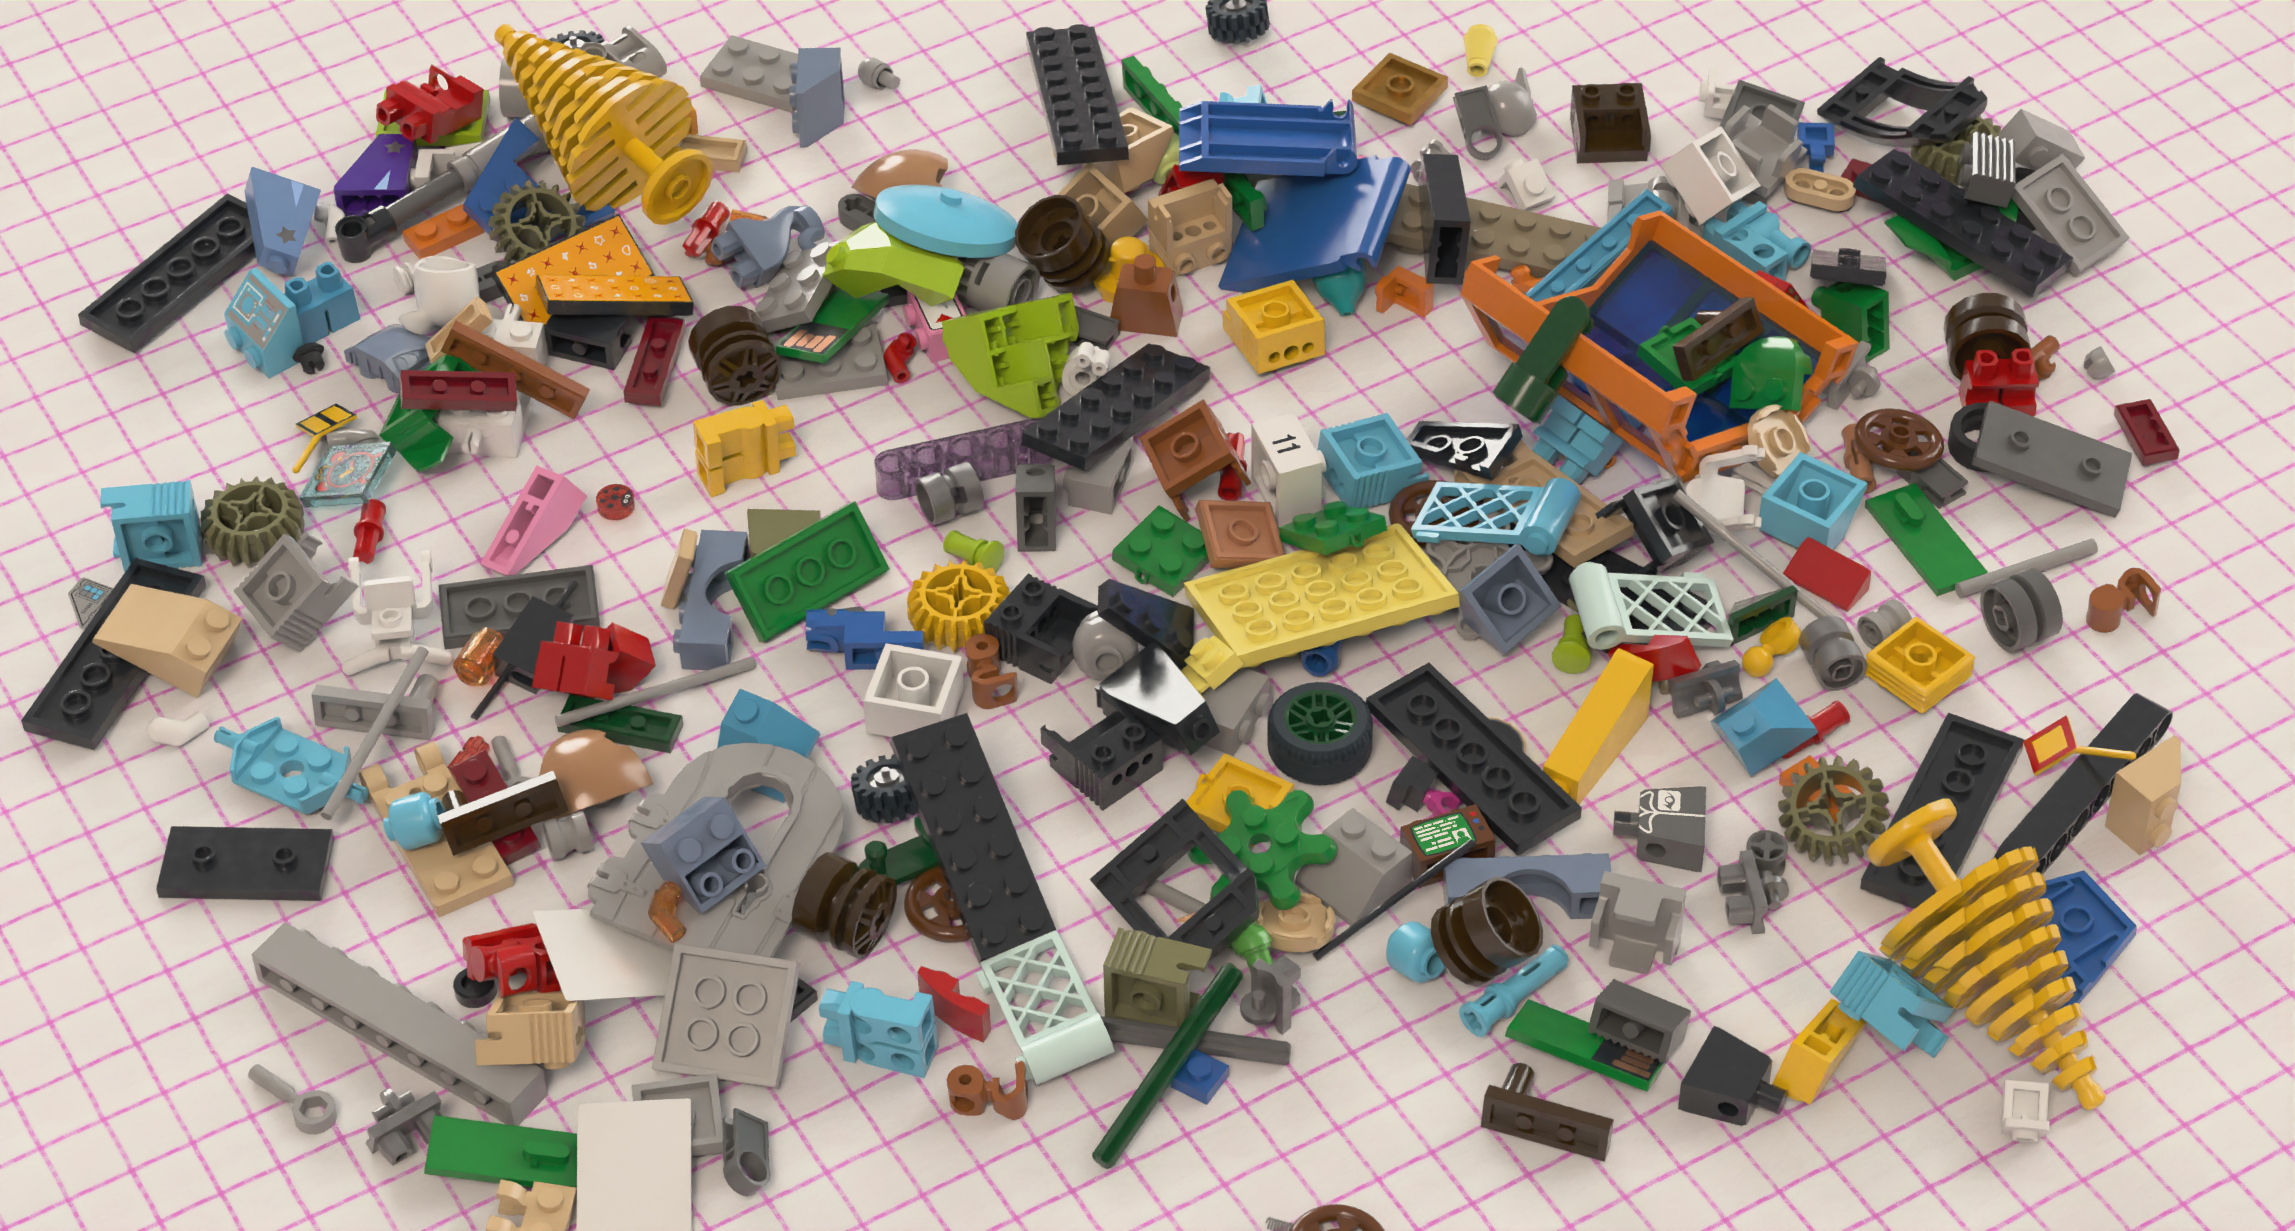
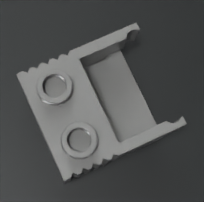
[234,533,358,652]

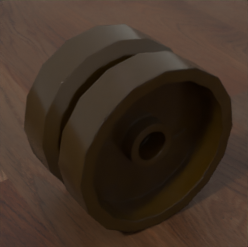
[1943,293,2032,381]

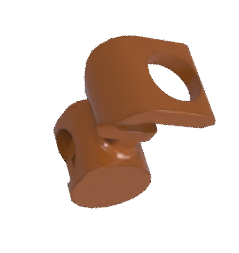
[2086,568,2161,633]
[965,633,1018,709]
[946,1060,1028,1120]

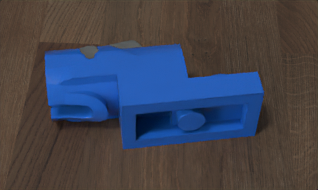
[805,606,924,670]

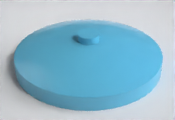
[873,184,1018,258]

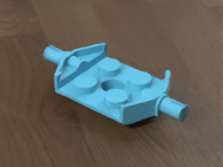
[214,717,369,814]

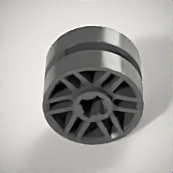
[1980,568,2063,652]

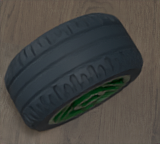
[1267,682,1373,785]

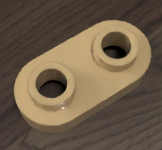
[1784,168,1856,212]

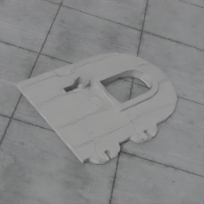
[587,743,844,957]

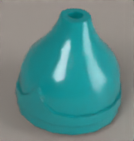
[1312,258,1366,316]

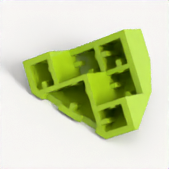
[822,221,964,306]
[942,292,1079,419]

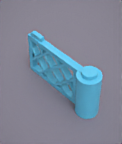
[1411,478,1581,556]

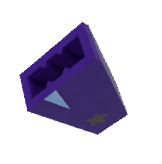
[333,134,418,217]

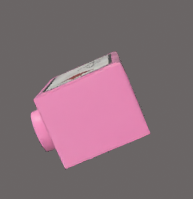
[903,291,966,363]

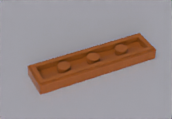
[441,321,590,419]

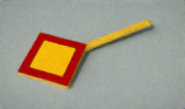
[2024,715,2136,776]

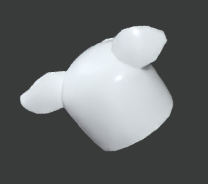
[398,256,504,335]

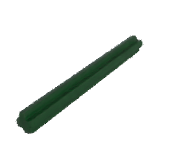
[1092,963,1243,1169]

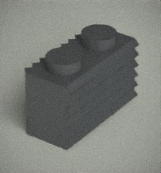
[1958,131,2015,208]
[1588,979,1691,1063]

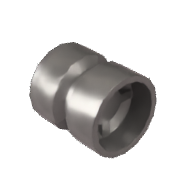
[915,462,984,526]
[1799,616,1867,691]

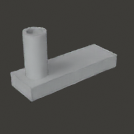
[311,674,440,740]

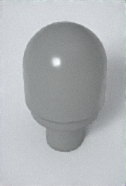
[858,57,900,90]

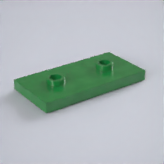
[724,501,890,642]

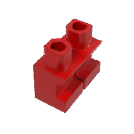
[1959,348,2039,416]
[532,621,619,700]

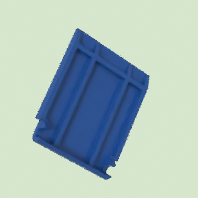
[1179,99,1358,177]
[1218,155,1411,292]

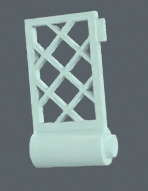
[1569,562,1733,650]
[975,930,1115,1086]

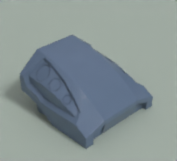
[344,324,431,393]

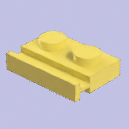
[1181,635,1244,698]

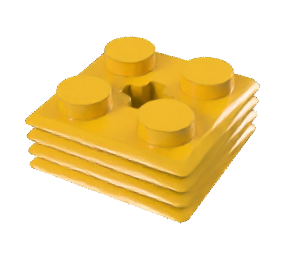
[1865,617,1975,713]

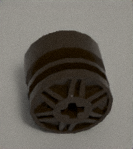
[1015,195,1110,292]
[688,306,782,405]
[792,852,897,958]
[1431,876,1543,986]

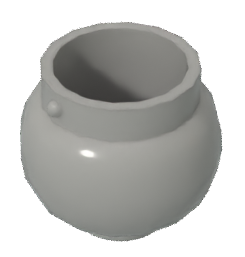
[1072,611,1139,680]

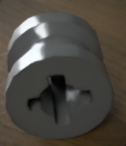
[1746,830,1788,879]

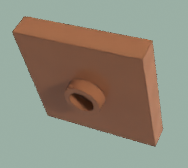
[1195,500,1285,569]

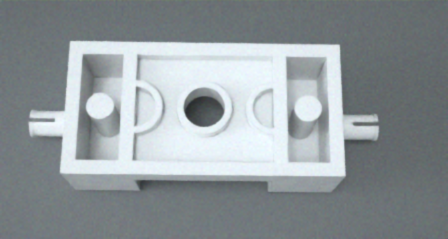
[438,304,548,458]

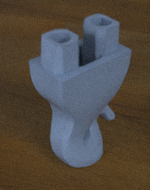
[710,205,825,288]

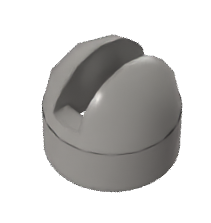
[2083,346,2116,379]

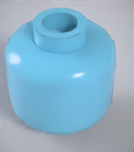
[383,792,445,851]
[1386,922,1446,983]

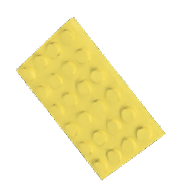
[1184,524,1460,669]

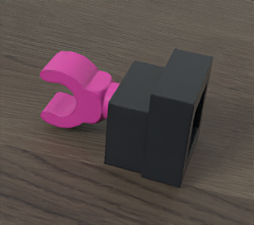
[1386,756,1461,817]

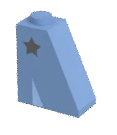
[244,167,321,277]

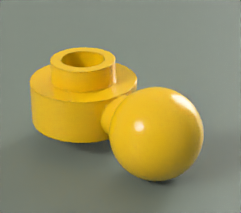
[1742,617,1801,678]

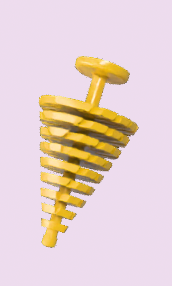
[494,24,714,225]
[1866,799,2106,1110]

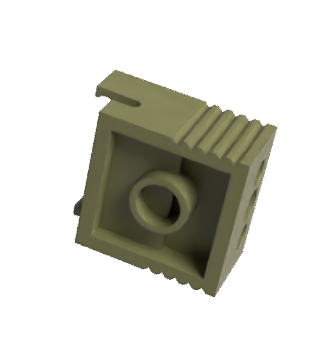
[1103,927,1212,1027]

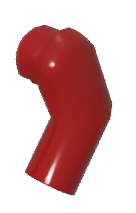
[883,332,917,383]

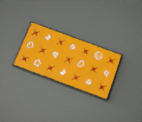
[492,214,655,326]
[535,275,694,316]

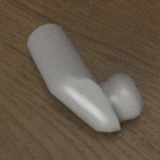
[326,428,379,456]

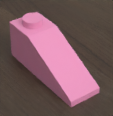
[480,465,587,576]

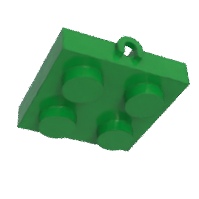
[1637,317,1738,395]
[1279,501,1387,555]
[1112,505,1209,597]

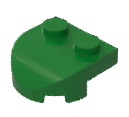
[1730,336,1813,411]

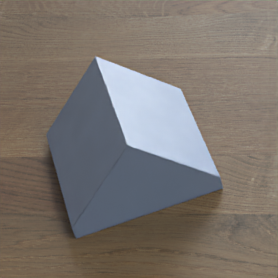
[1458,544,1562,654]

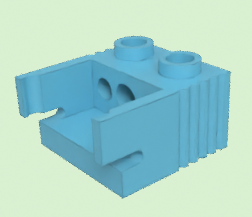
[1317,413,1429,508]
[100,480,203,572]
[1830,951,1954,1058]

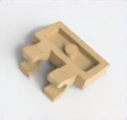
[486,1180,577,1231]

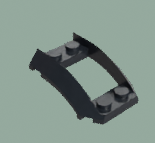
[1817,57,1988,148]
[1089,798,1260,961]

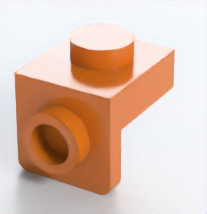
[1375,265,1434,318]

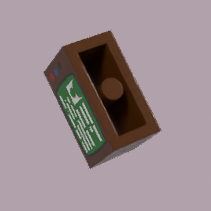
[1400,804,1496,888]

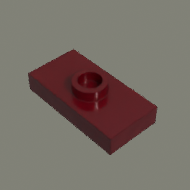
[2114,399,2180,466]

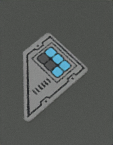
[68,577,113,629]

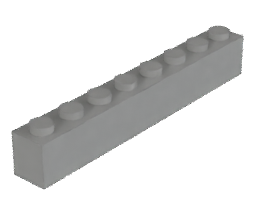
[251,922,548,1126]

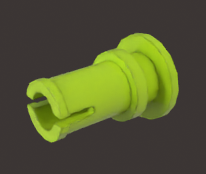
[943,530,1005,573]
[1552,614,1591,674]

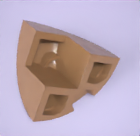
[851,149,948,201]
[539,729,654,820]

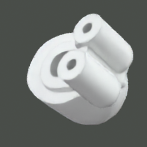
[1062,342,1111,396]

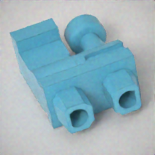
[1703,201,1811,281]

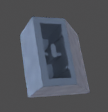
[789,47,845,148]
[640,797,766,914]

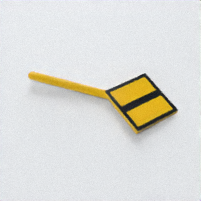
[292,403,357,474]

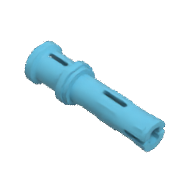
[1459,944,1569,1037]

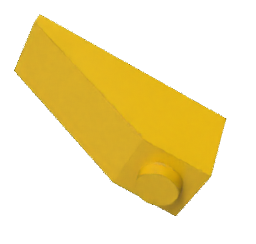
[1772,998,1867,1105]

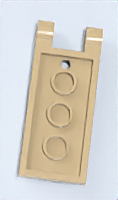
[1454,440,1634,568]
[358,741,514,917]

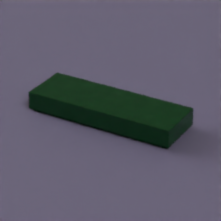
[557,694,684,754]

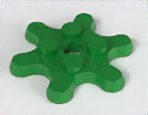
[1188,790,1338,910]

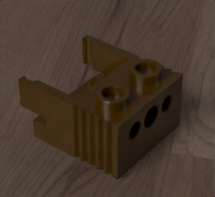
[1570,83,1651,164]

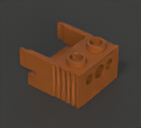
[1139,399,1251,522]

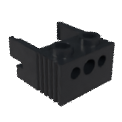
[1595,476,1714,575]
[984,573,1098,684]
[1040,687,1163,811]

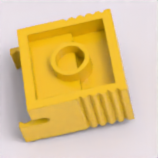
[1222,280,1325,374]

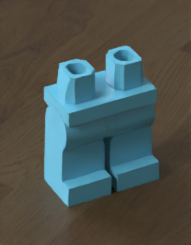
[819,981,938,1078]

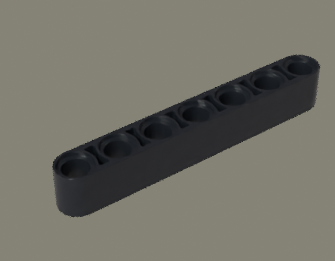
[1993,693,2173,875]

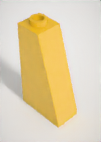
[1543,648,1654,805]

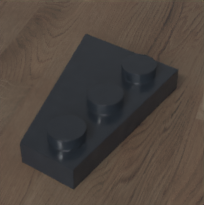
[1407,421,1523,480]
[1097,579,1194,671]

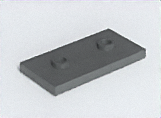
[1972,401,2133,517]

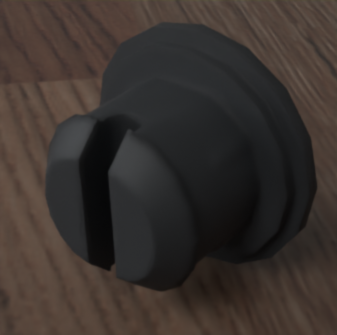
[293,342,325,374]

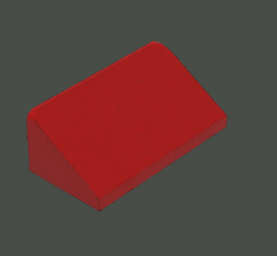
[1783,537,1871,612]

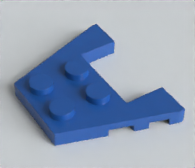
[463,118,615,247]
[2039,870,2137,1010]

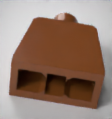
[1110,254,1183,337]

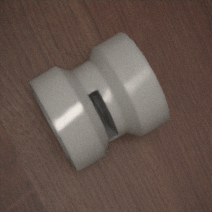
[1857,599,1912,649]
[543,811,593,860]

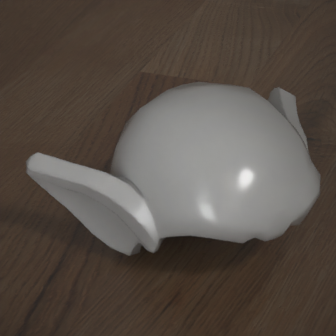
[1488,67,1537,136]

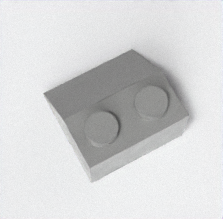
[1295,808,1412,926]

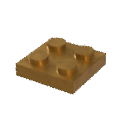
[1352,52,1448,126]

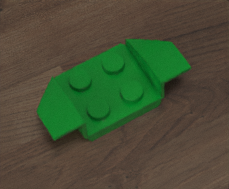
[1884,198,2019,281]
[379,354,480,473]

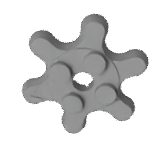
[1426,517,1553,640]

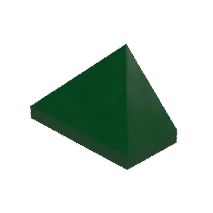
[1728,585,1798,646]

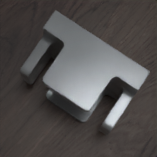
[1724,104,1808,199]
[1589,871,1686,974]

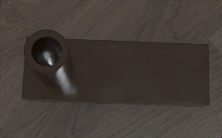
[1672,297,1764,381]
[437,771,569,856]
[1480,1063,1614,1162]

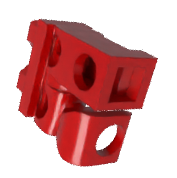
[376,64,484,144]
[462,923,562,998]

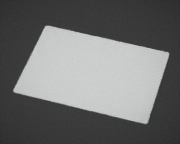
[533,908,673,1001]
[577,1098,692,1231]

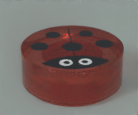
[596,484,635,520]

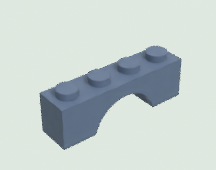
[673,530,750,670]
[1443,853,1611,919]

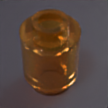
[453,628,504,686]

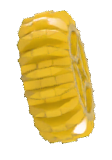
[907,559,1011,653]

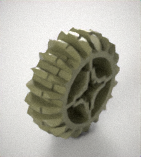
[1910,115,2001,189]
[488,180,586,264]
[200,476,305,568]
[1778,755,1890,865]

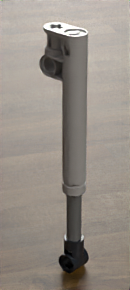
[335,25,667,263]

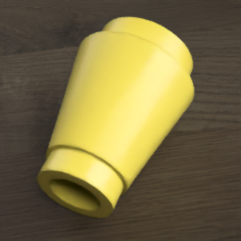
[1463,24,1498,77]

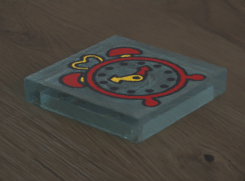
[299,442,397,507]

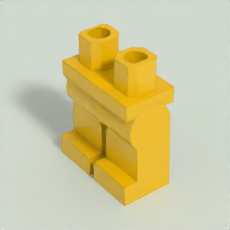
[693,400,796,498]

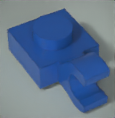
[1797,122,1835,173]

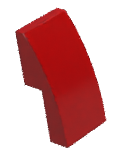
[1608,634,1702,682]
[917,966,991,1043]

